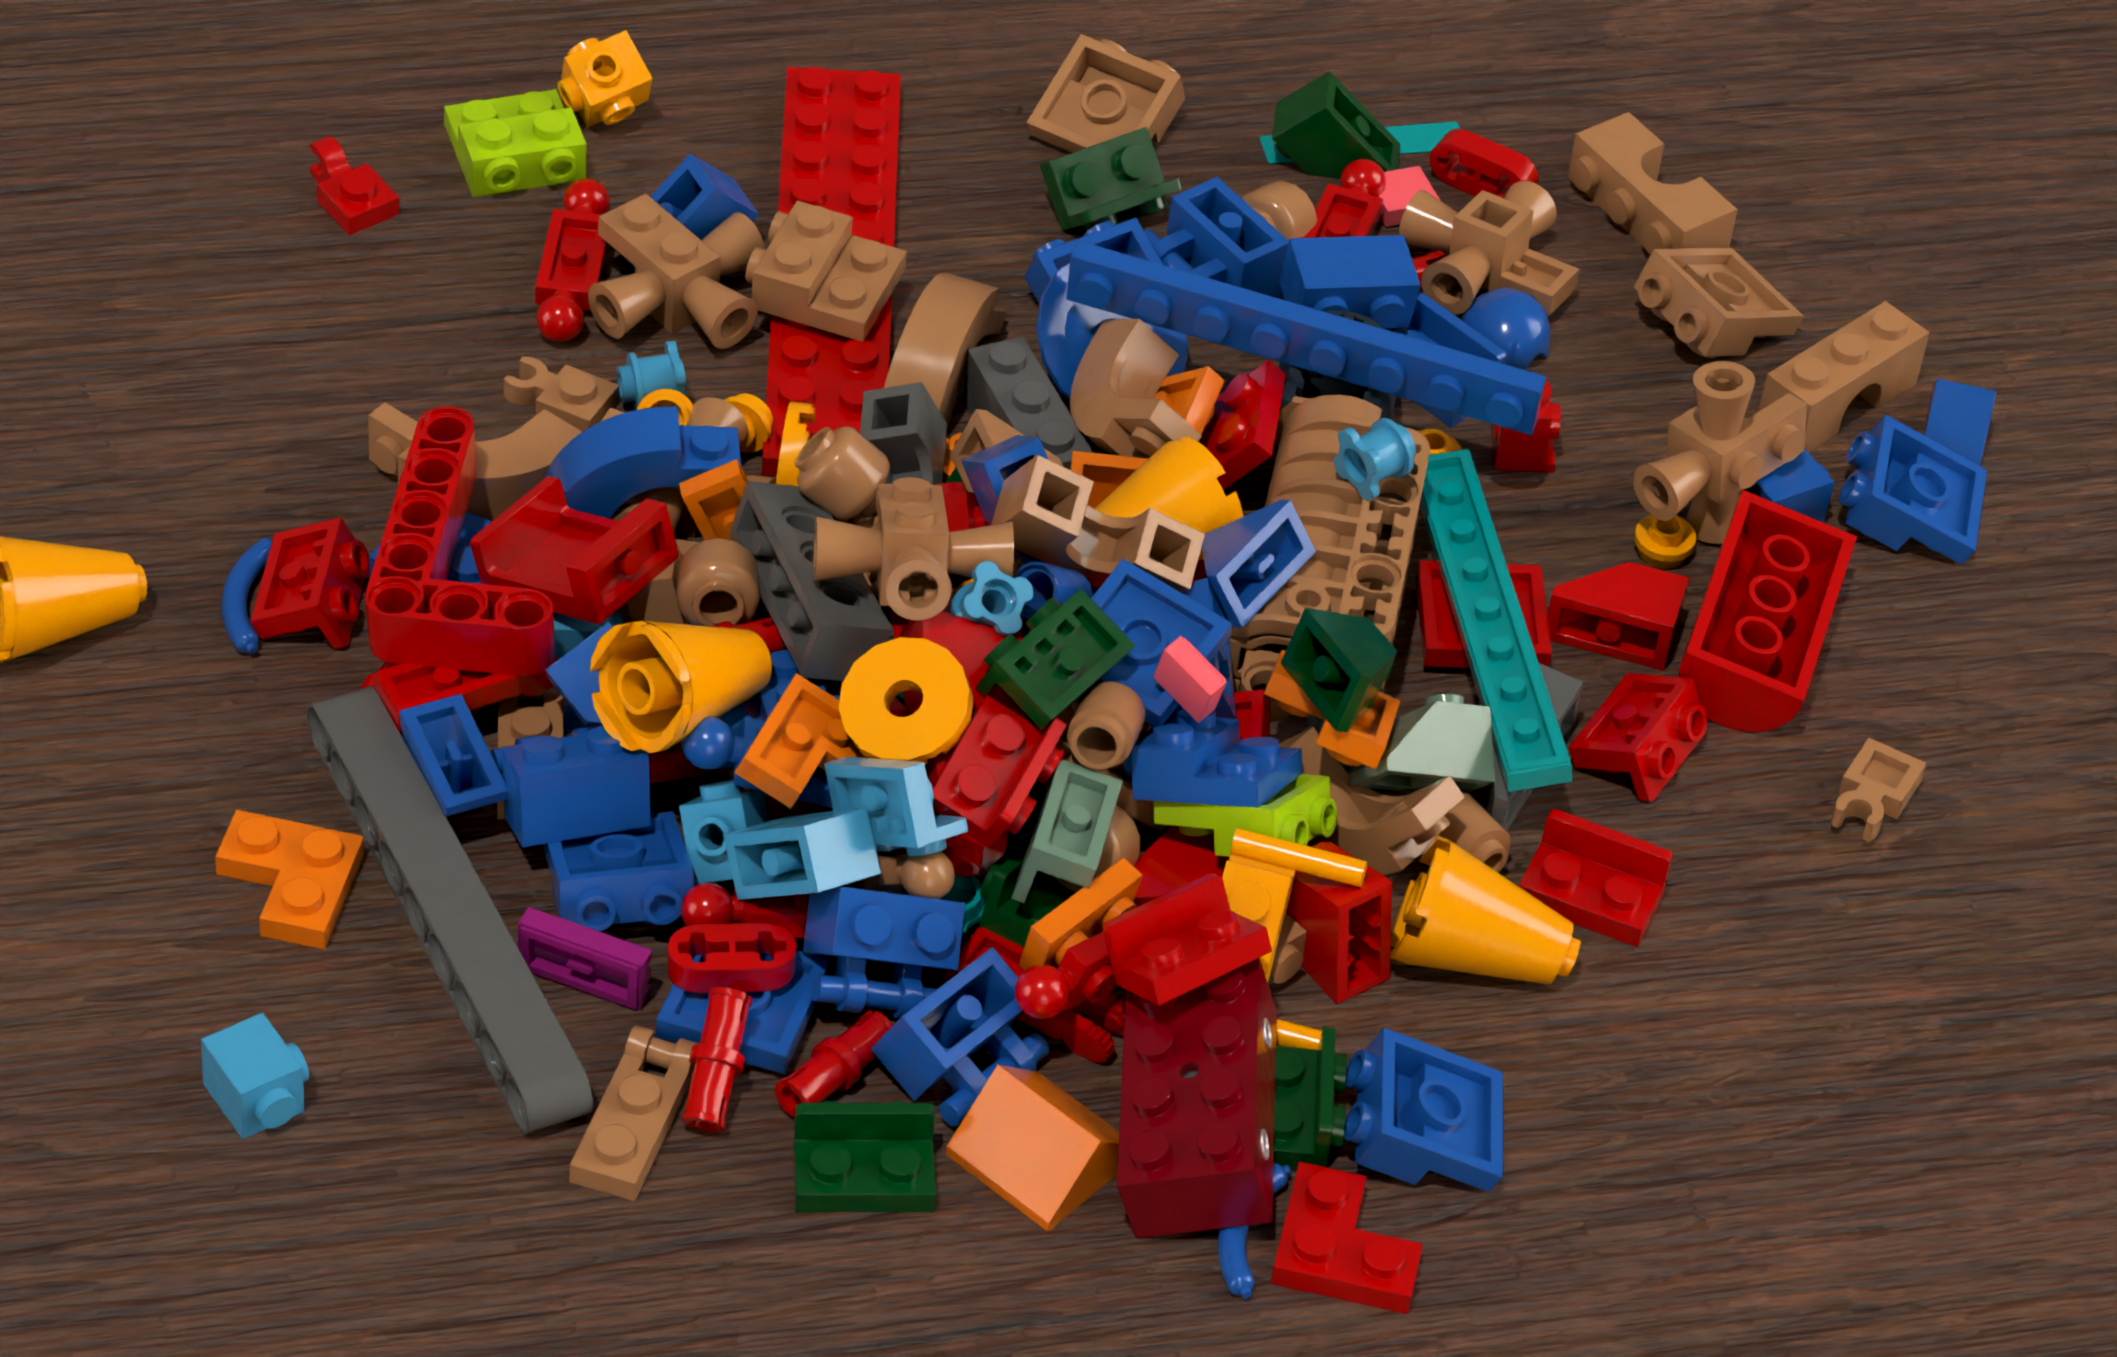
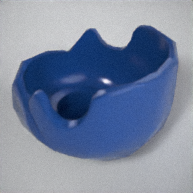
[1461,287,1551,370]

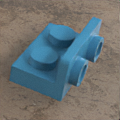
[824,757,969,856]

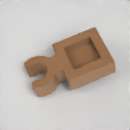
[504,356,619,432]
[1831,738,1927,842]

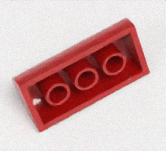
[1679,490,1857,732]

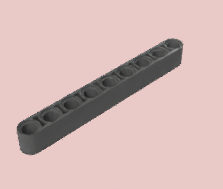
[307,686,593,1134]

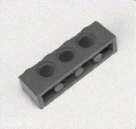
[729,481,894,681]

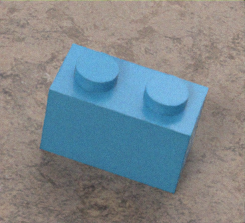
[723,808,881,900]

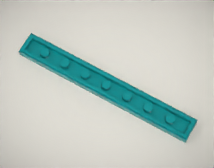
[1420,449,1573,792]

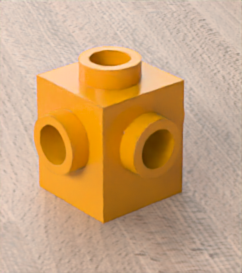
[557,30,653,128]

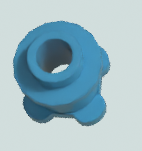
[616,340,686,411]
[1334,418,1416,501]
[950,561,1033,637]

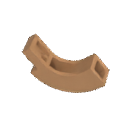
[884,272,1007,429]
[1070,319,1202,459]
[368,402,582,521]
[1279,726,1464,875]

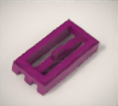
[518,907,652,1011]

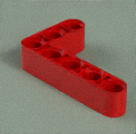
[365,406,555,676]

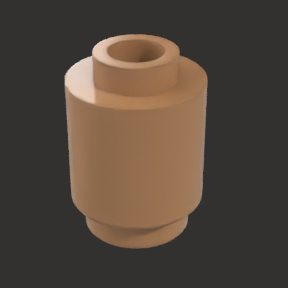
[1067,682,1145,770]
[1439,793,1511,872]

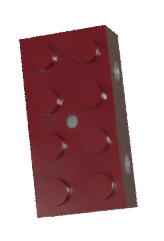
[1117,958,1277,1239]

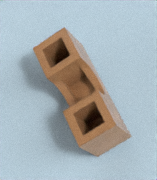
[1567,112,1738,255]
[1758,301,1930,452]
[991,455,1205,594]

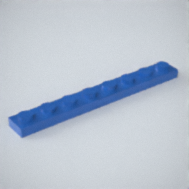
[1066,240,1547,435]

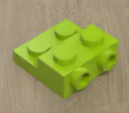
[444,89,587,197]
[1153,774,1337,857]

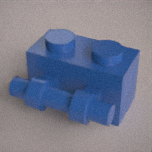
[1144,177,1289,298]
[1279,235,1421,332]
[491,726,651,847]
[803,886,965,1018]
[871,947,1049,1127]

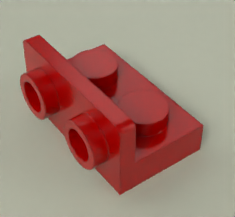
[250,517,369,650]
[1569,673,1707,802]
[932,695,1067,848]
[1519,809,1673,948]
[1102,873,1272,1006]

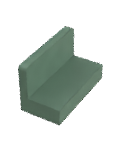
[1011,759,1123,903]

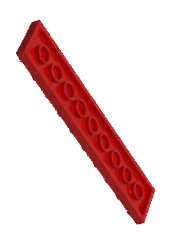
[761,67,901,477]

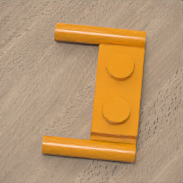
[1222,828,1367,1050]

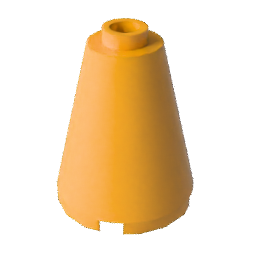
[1090,437,1243,587]
[0,536,147,663]
[590,621,772,753]
[1390,835,1581,985]

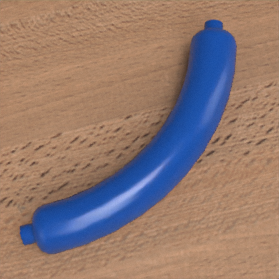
[221,538,272,654]
[1218,1163,1291,1299]

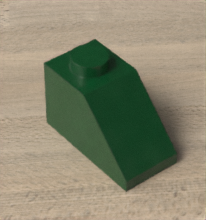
[1272,71,1400,179]
[1281,608,1398,733]

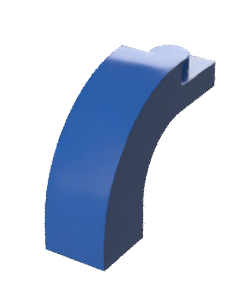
[544,407,741,519]

